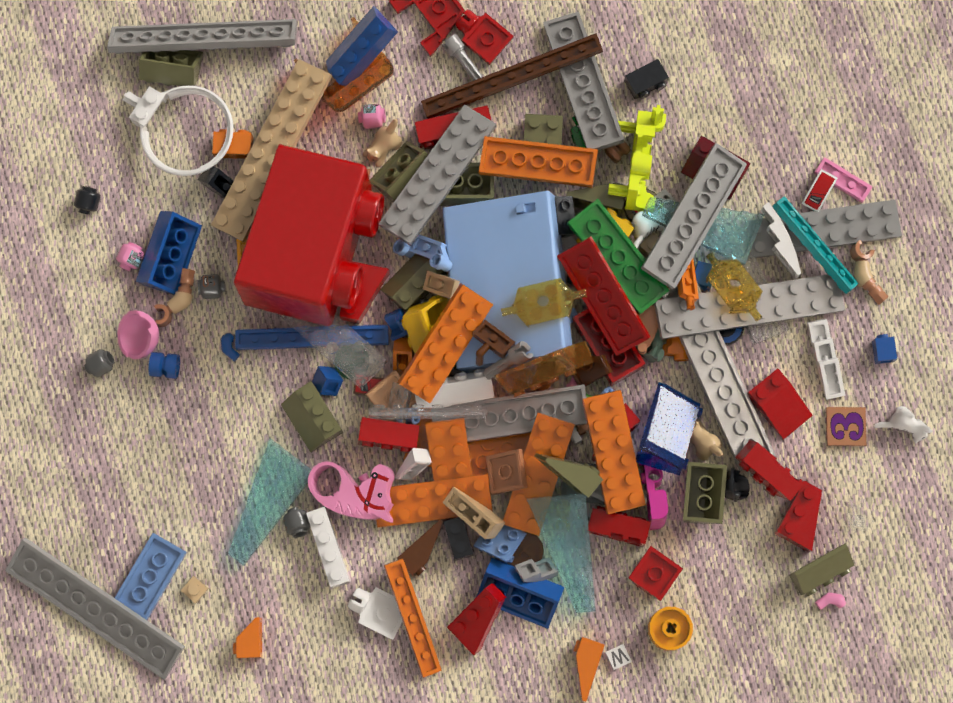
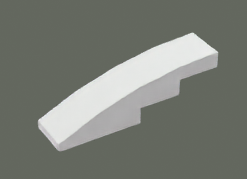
[761,202,801,279]
[807,318,845,400]

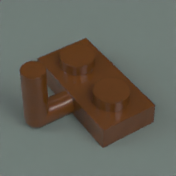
[472,320,515,366]

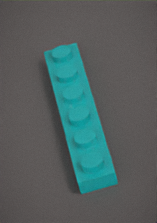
[772,196,859,294]

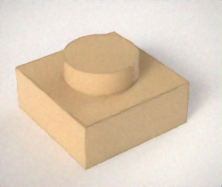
[181,576,209,603]

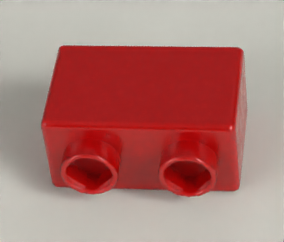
[234,144,384,326]

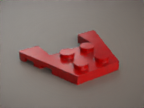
[388,0,465,57]

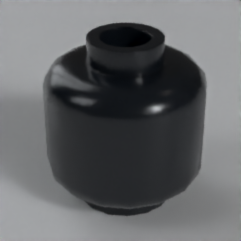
[74,186,101,215]

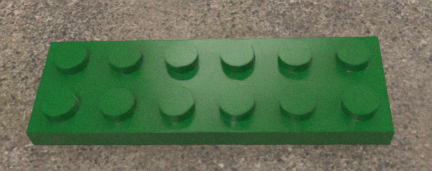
[567,199,670,315]

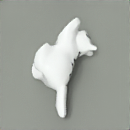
[632,208,669,248]
[874,406,933,444]

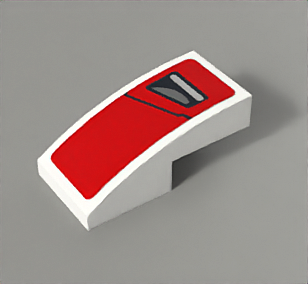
[802,169,838,212]

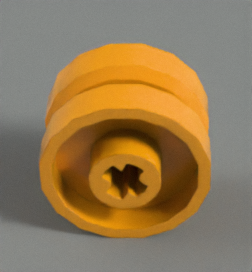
[648,607,693,651]

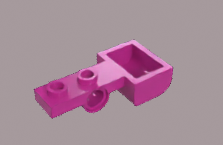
[638,447,668,530]

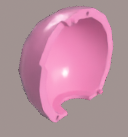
[117,310,159,360]

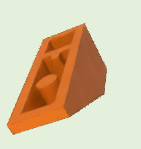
[573,637,605,702]

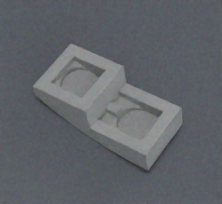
[514,557,558,582]

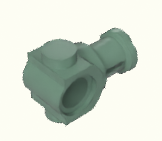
[636,328,664,363]

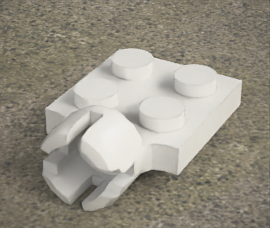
[348,587,403,640]

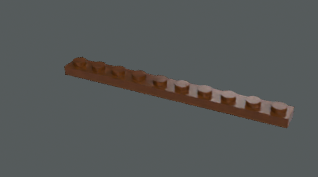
[421,33,603,119]

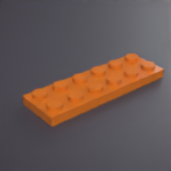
[479,136,598,188]
[397,283,493,403]
[582,390,646,514]
[503,412,575,536]
[376,474,493,528]

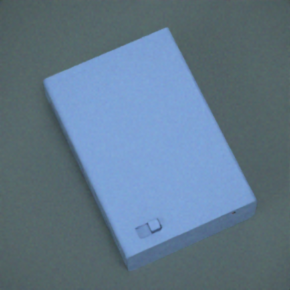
[442,191,574,373]

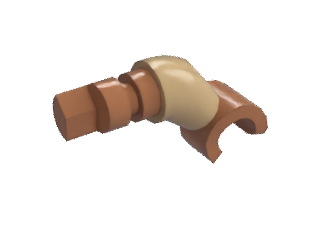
[850,240,889,305]
[154,268,195,327]

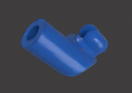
[220,333,240,362]

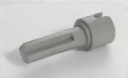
[442,34,483,81]
[483,341,533,380]

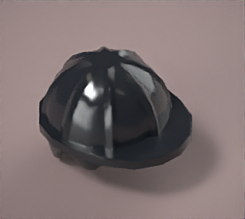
[725,467,750,502]

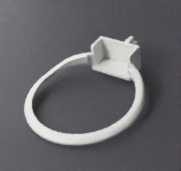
[123,86,233,176]

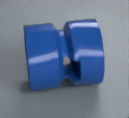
[148,352,180,379]

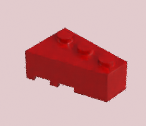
[358,417,420,453]
[735,440,805,501]
[774,481,822,553]
[447,583,506,656]

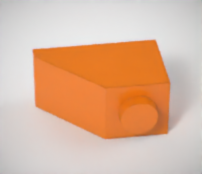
[393,338,414,376]
[233,617,262,658]

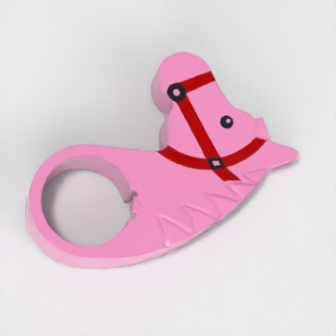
[308,461,395,523]

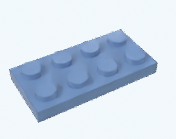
[115,533,187,621]

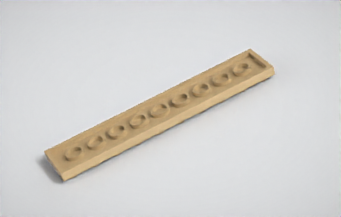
[211,59,332,243]

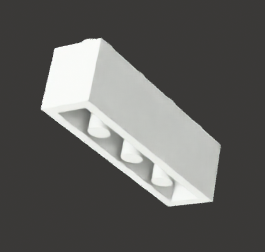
[415,369,494,412]
[306,506,351,589]

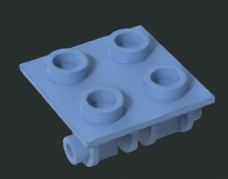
[473,525,527,564]

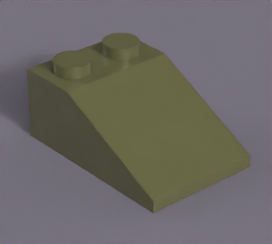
[566,183,625,218]
[534,453,603,498]

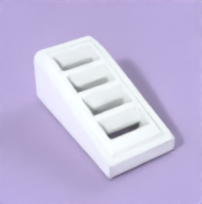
[395,448,431,481]

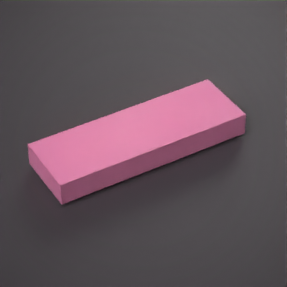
[814,157,872,203]

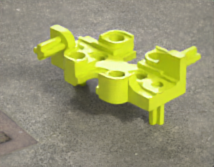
[608,105,667,216]

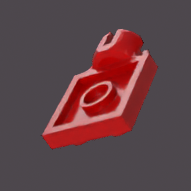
[455,9,514,65]

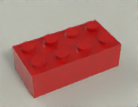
[572,309,646,387]

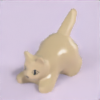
[363,119,402,167]
[681,419,723,461]

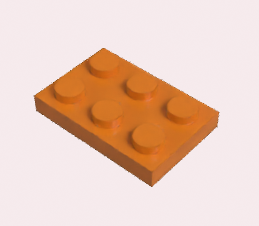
[425,418,472,481]

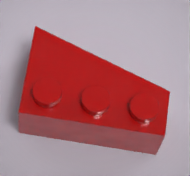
[339,261,390,324]
[586,506,651,547]

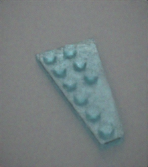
[642,197,765,266]
[228,438,312,566]
[527,494,596,613]

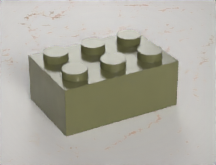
[524,114,563,145]

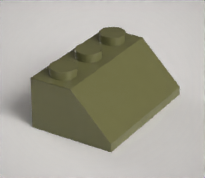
[139,50,203,86]
[370,141,428,203]
[440,163,494,206]
[380,254,447,313]
[281,381,343,453]
[683,462,727,524]
[789,543,855,597]

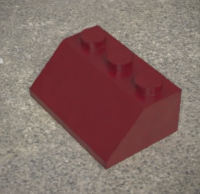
[681,135,751,200]

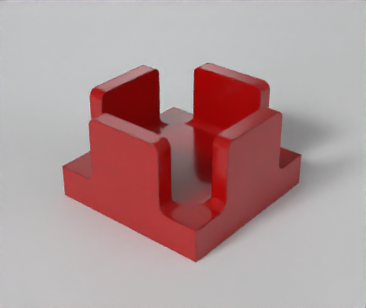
[628,546,683,601]

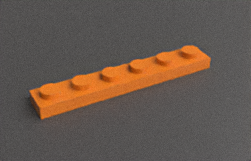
[384,558,442,678]

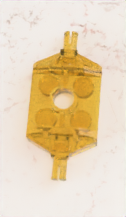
[705,252,763,321]
[501,278,587,327]

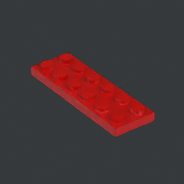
[557,236,651,356]

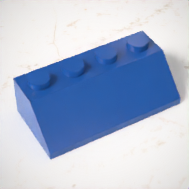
[326,6,398,87]
[136,211,202,295]
[476,558,564,629]

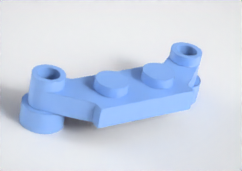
[393,234,452,272]

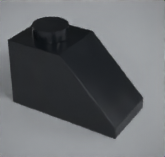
[197,167,234,199]

